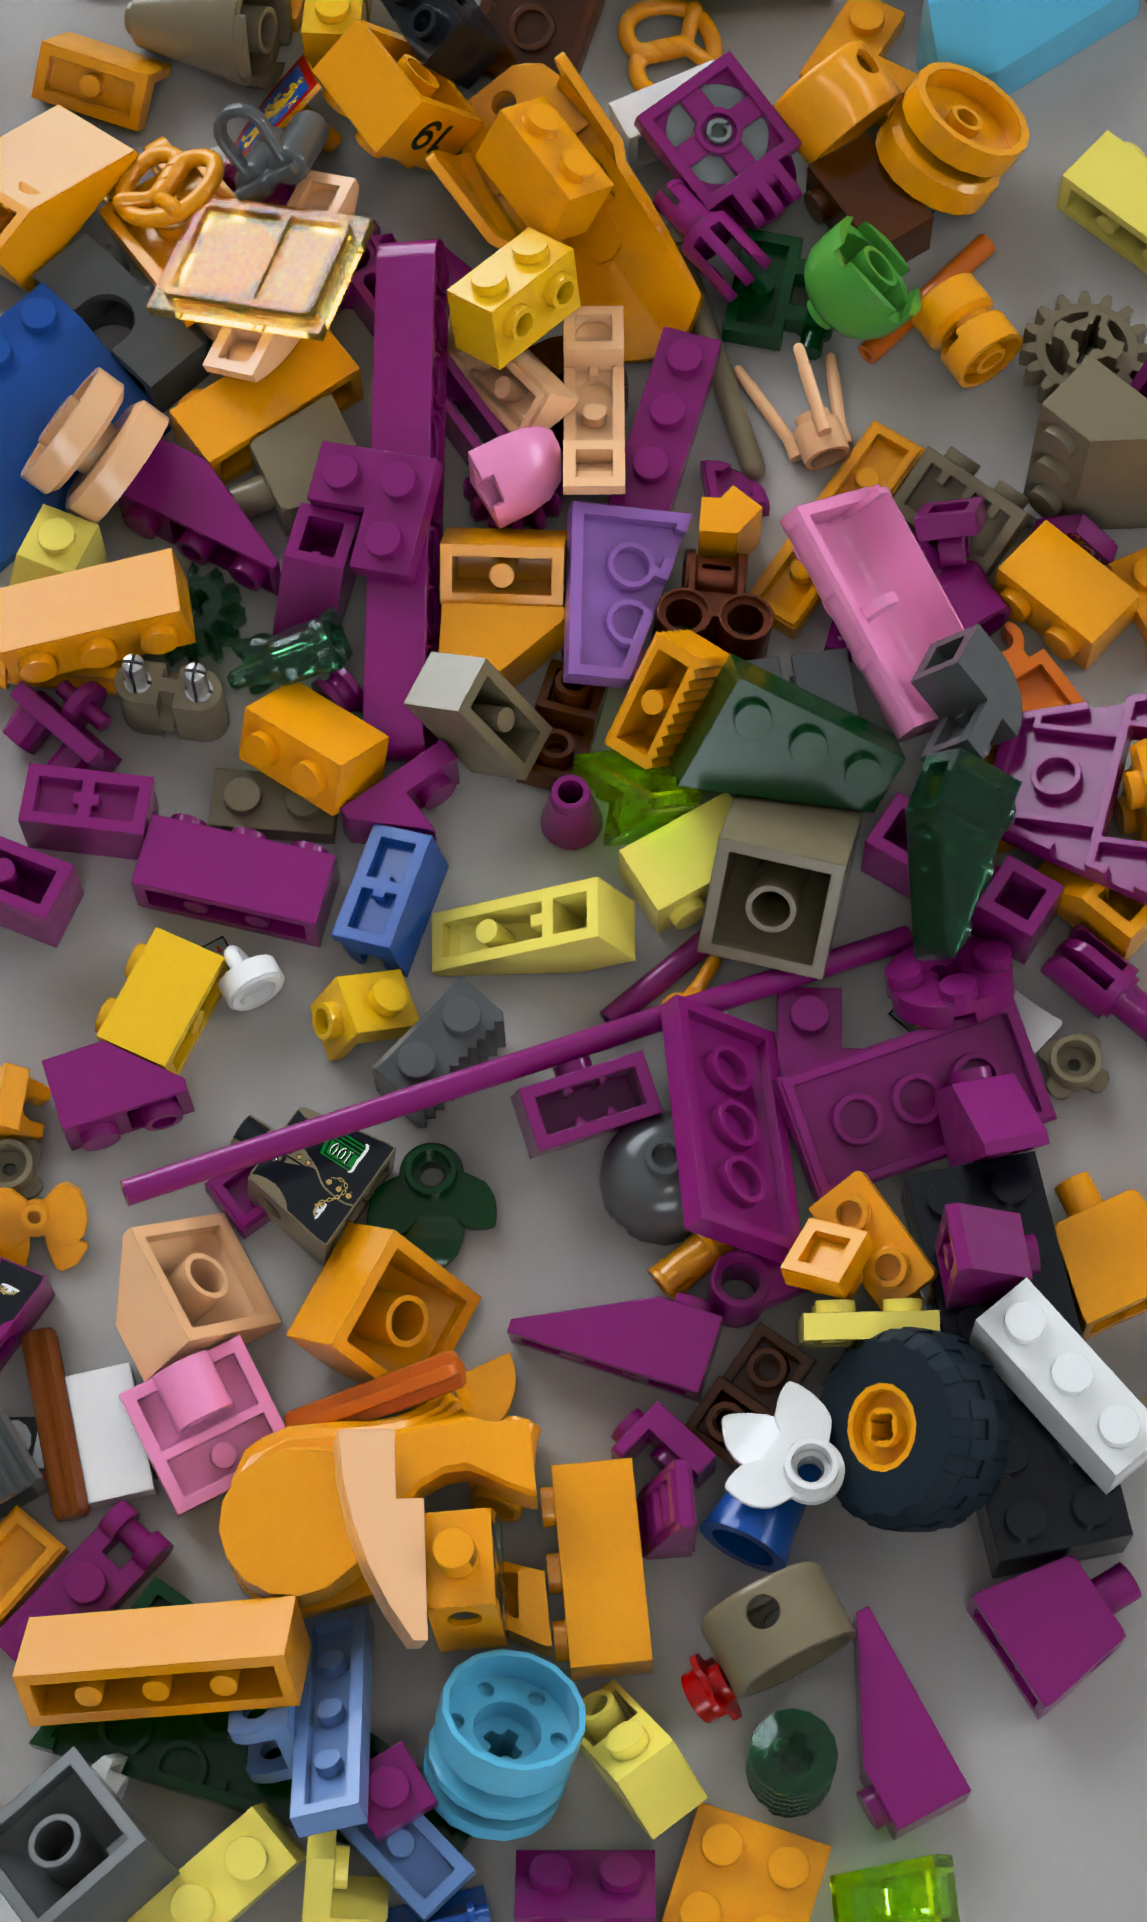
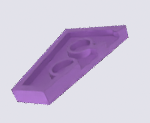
[563,501,693,689]

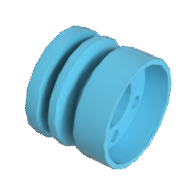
[421,1649,586,1841]

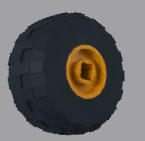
[819,1327,1012,1532]

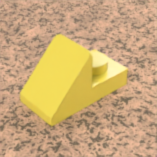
[301,1830,389,1922]

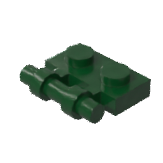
[722,228,833,360]

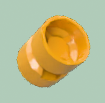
[912,273,1023,388]

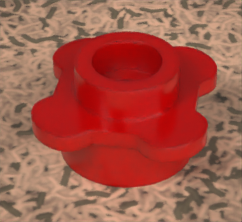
[681,1653,742,1723]

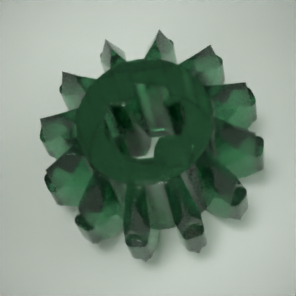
[164,562,247,668]

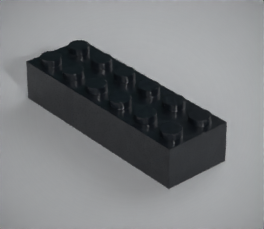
[901,1151,1133,1579]

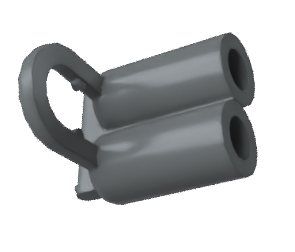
[213,103,329,201]

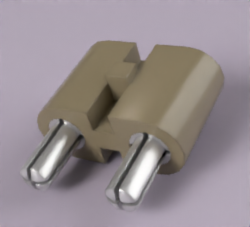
[114,653,230,742]

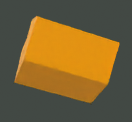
[698,485,763,559]

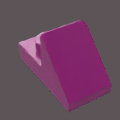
[340,739,460,845]

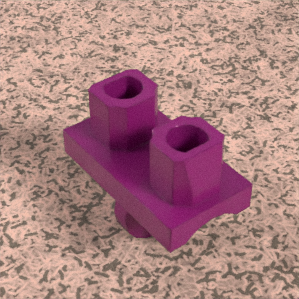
[2,680,123,772]

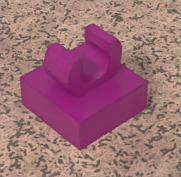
[914,496,987,567]

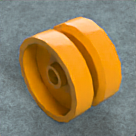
[875,62,1030,215]

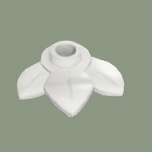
[721,1381,845,1509]

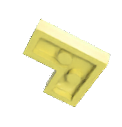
[797,1298,940,1348]

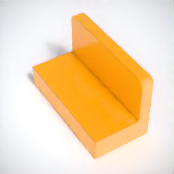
[31,32,172,132]

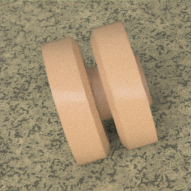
[20,367,169,524]

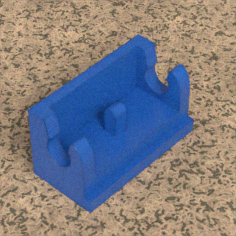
[331,824,449,977]

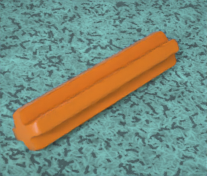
[284,1350,467,1427]

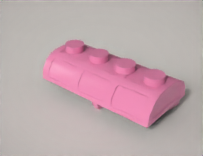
[780,484,965,742]

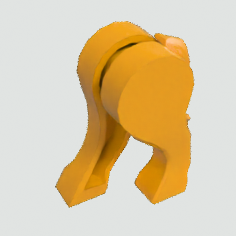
[219,1392,553,1656]

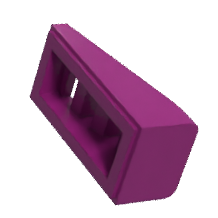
[636,1459,697,1560]

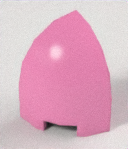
[468,426,563,529]

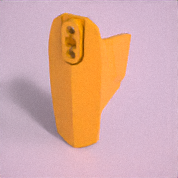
[425,51,704,364]

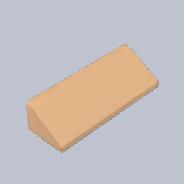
[447,315,580,432]

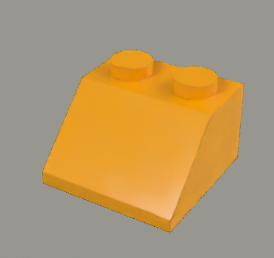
[286,1222,482,1410]

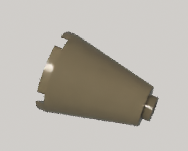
[125,0,292,90]

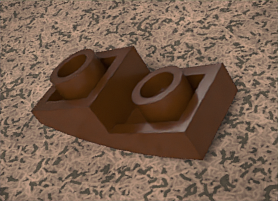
[516,659,608,791]
[685,1322,817,1469]

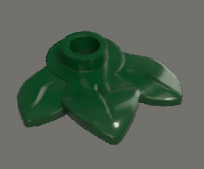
[367,1143,497,1268]

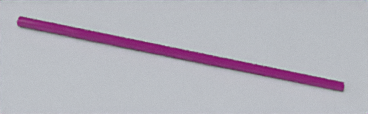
[120,925,914,1206]

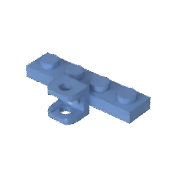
[228,1604,374,1838]

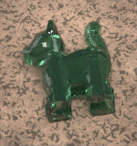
[227,606,353,695]

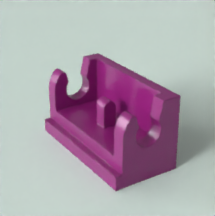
[18,763,159,860]

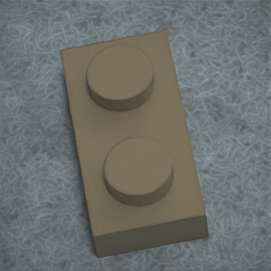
[208,768,338,844]

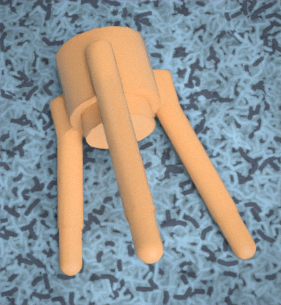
[733,343,853,470]

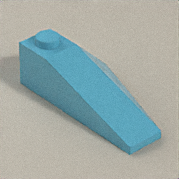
[916,0,1141,95]

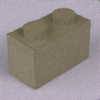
[403,651,553,781]

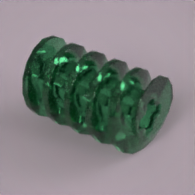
[746,1708,838,1818]

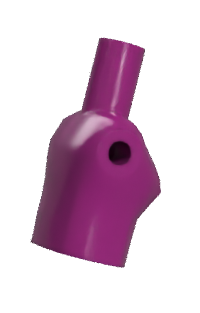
[918,541,1012,637]

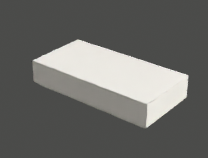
[65,1362,157,1509]

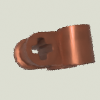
[651,549,774,661]

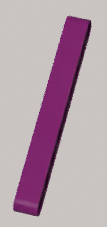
[363,238,449,762]

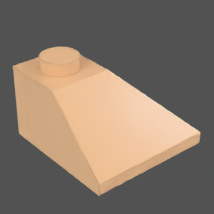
[115,1212,283,1382]

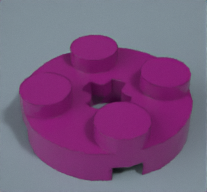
[884,927,1015,1029]

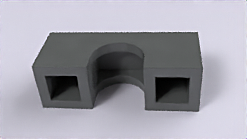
[32,232,211,413]

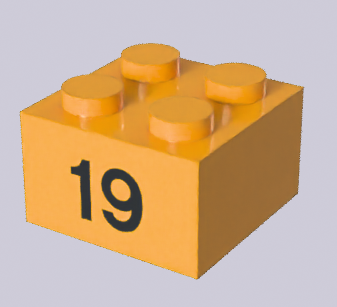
[312,18,484,172]

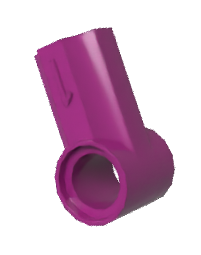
[707,1228,810,1328]

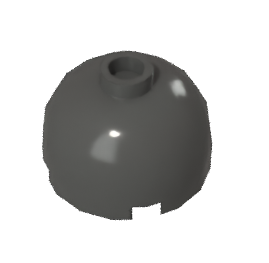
[599,1110,692,1246]

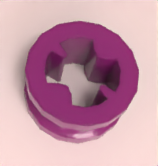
[311,664,363,713]

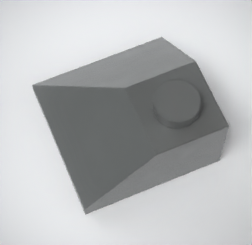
[0,1746,180,1922]

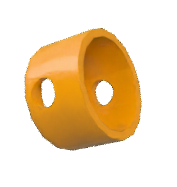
[773,40,903,165]

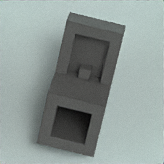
[911,624,1022,777]

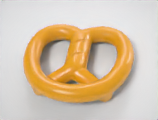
[617,0,723,91]
[113,145,225,228]

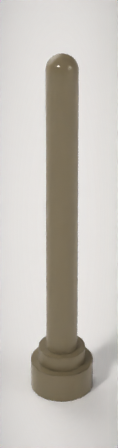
[665,223,766,481]

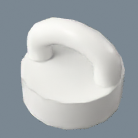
[218,945,285,1011]

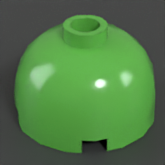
[804,216,921,341]

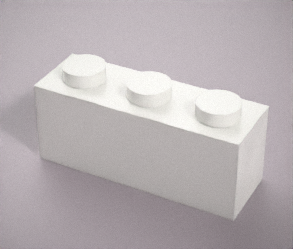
[969,1277,1147,1495]

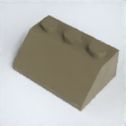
[1023,355,1147,530]

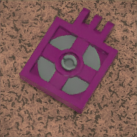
[634,50,802,231]

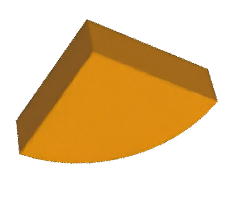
[454,1352,516,1422]

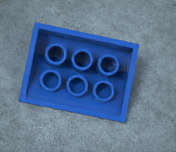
[0,282,171,573]

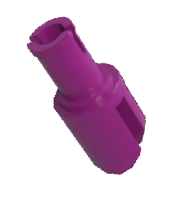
[653,179,772,303]
[1040,923,1147,1042]

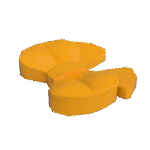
[0,1181,89,1272]

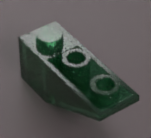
[905,748,1022,961]

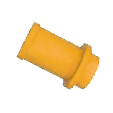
[647,1232,734,1301]

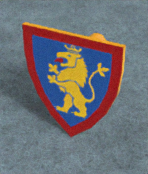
[224,54,342,167]

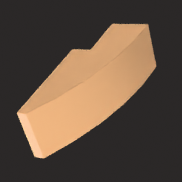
[333,1429,428,1649]

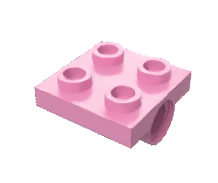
[119,1335,285,1518]

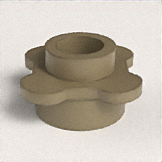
[1038,1032,1110,1100]
[0,1138,43,1200]

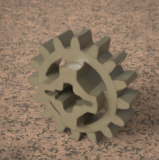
[1019,291,1147,404]

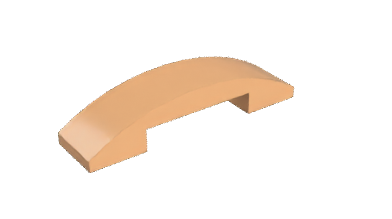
[202,170,360,383]
[563,306,625,495]

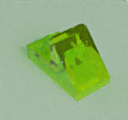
[573,750,702,847]
[830,1854,960,1922]

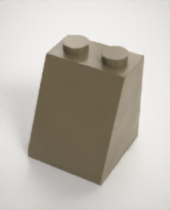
[697,794,864,980]

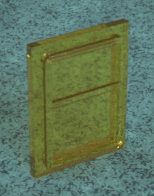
[147,196,375,341]

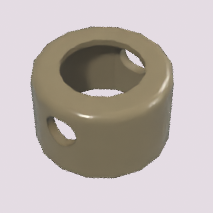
[701,1561,857,1698]

